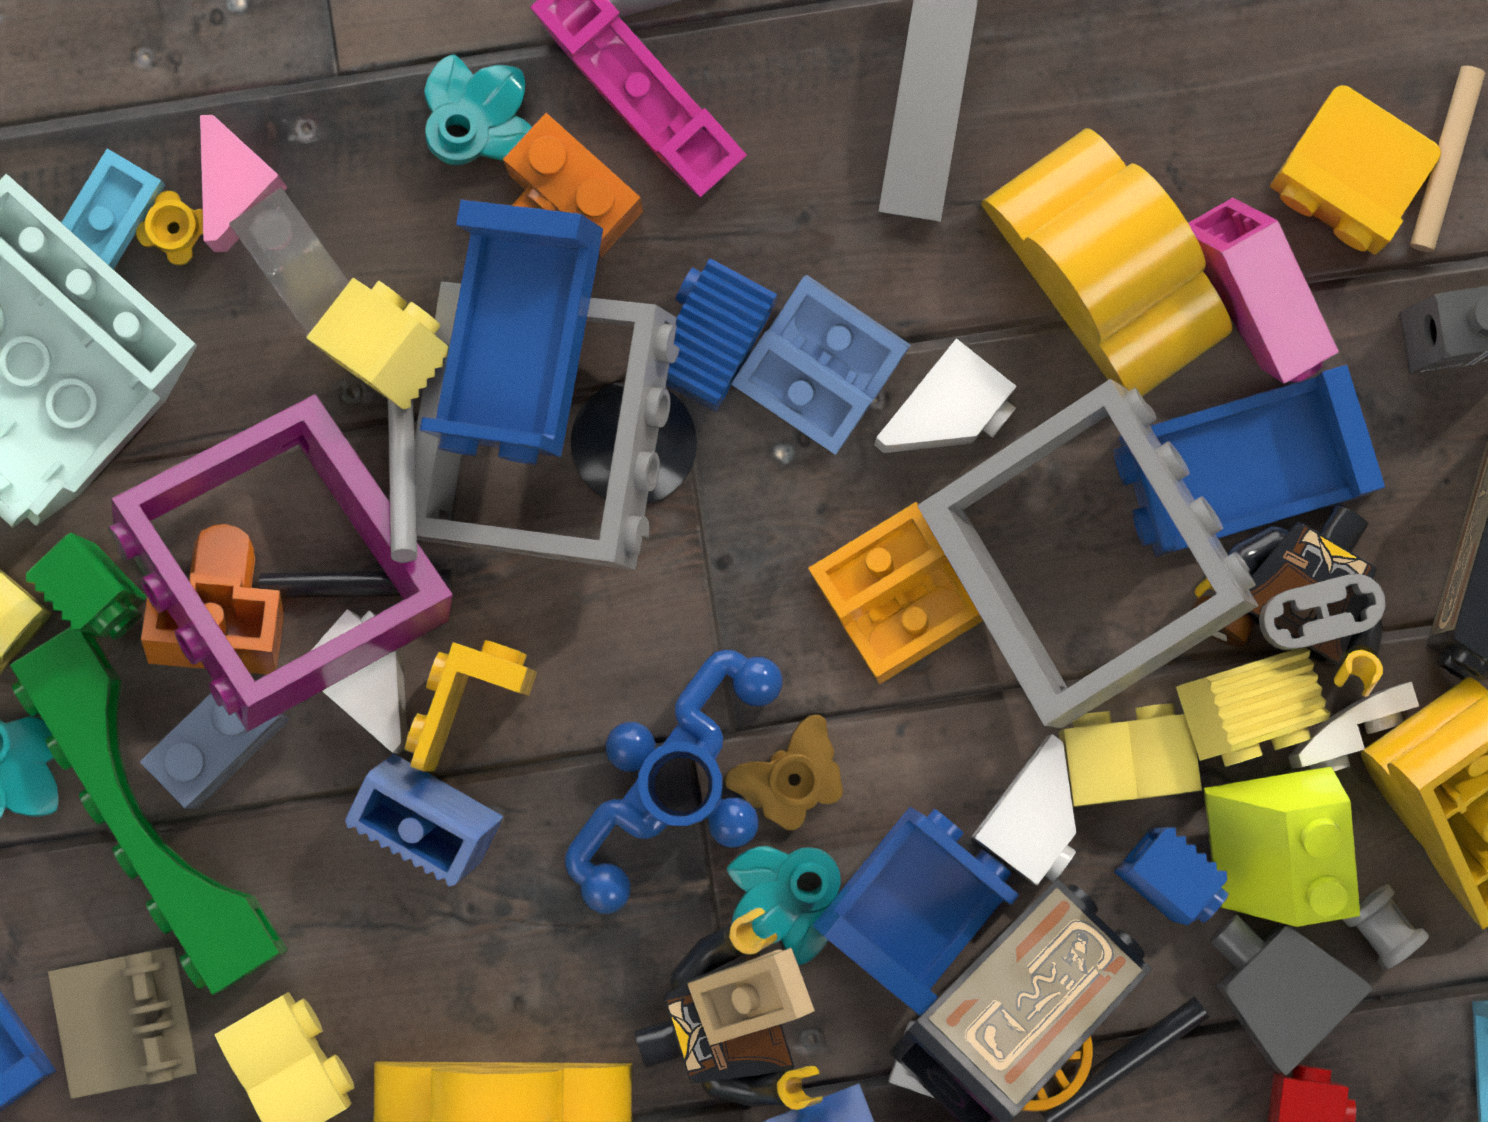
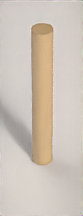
[1410,66,1485,253]

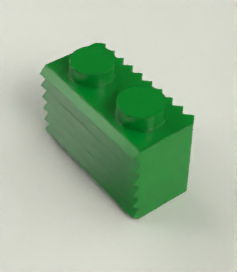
[26,533,147,640]

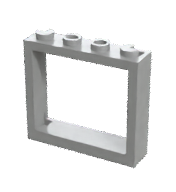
[415,282,680,570]
[917,379,1259,728]

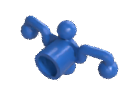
[565,649,783,914]

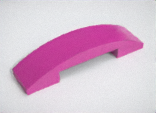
[530,0,747,198]

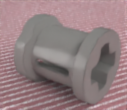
[1342,884,1429,970]

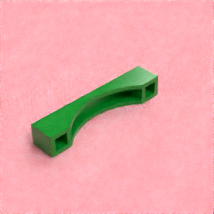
[10,627,288,995]

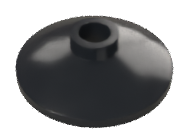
[571,381,697,505]

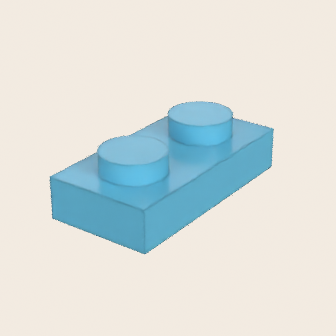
[61,149,165,270]

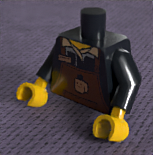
[1194,505,1383,697]
[635,908,823,1110]

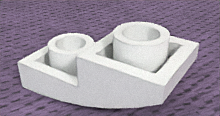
[1288,682,1419,771]

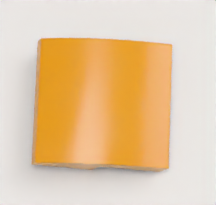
[808,502,983,685]

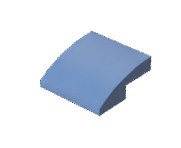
[731,275,911,455]

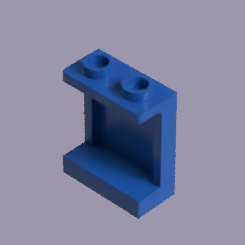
[812,807,1019,1016]

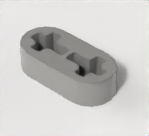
[1259,574,1386,650]

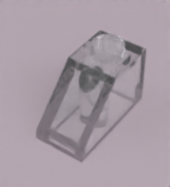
[229,187,349,334]

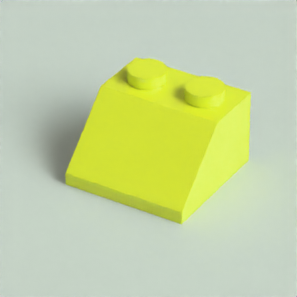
[1204,766,1360,927]

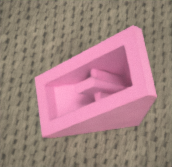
[200,115,288,252]

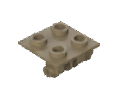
[48,946,198,1099]

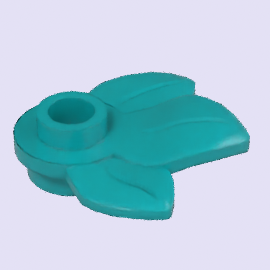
[424,54,532,165]
[0,717,58,819]
[727,846,841,965]

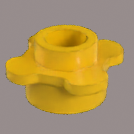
[136,191,204,266]

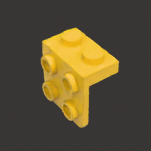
[1269,85,1441,255]
[405,640,537,771]

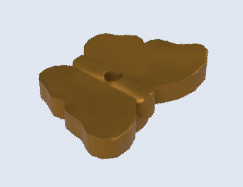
[724,714,843,830]

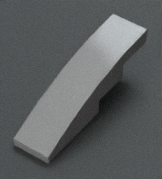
[878,0,978,222]

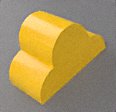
[981,128,1232,397]
[1361,677,1488,930]
[373,1061,632,1122]

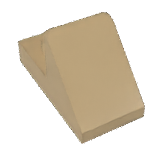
[687,948,815,1045]

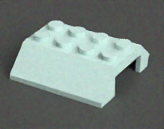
[0,174,197,528]

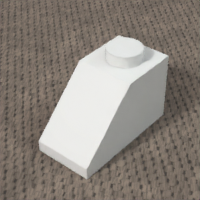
[874,338,1017,453]
[311,609,407,754]
[971,734,1076,885]

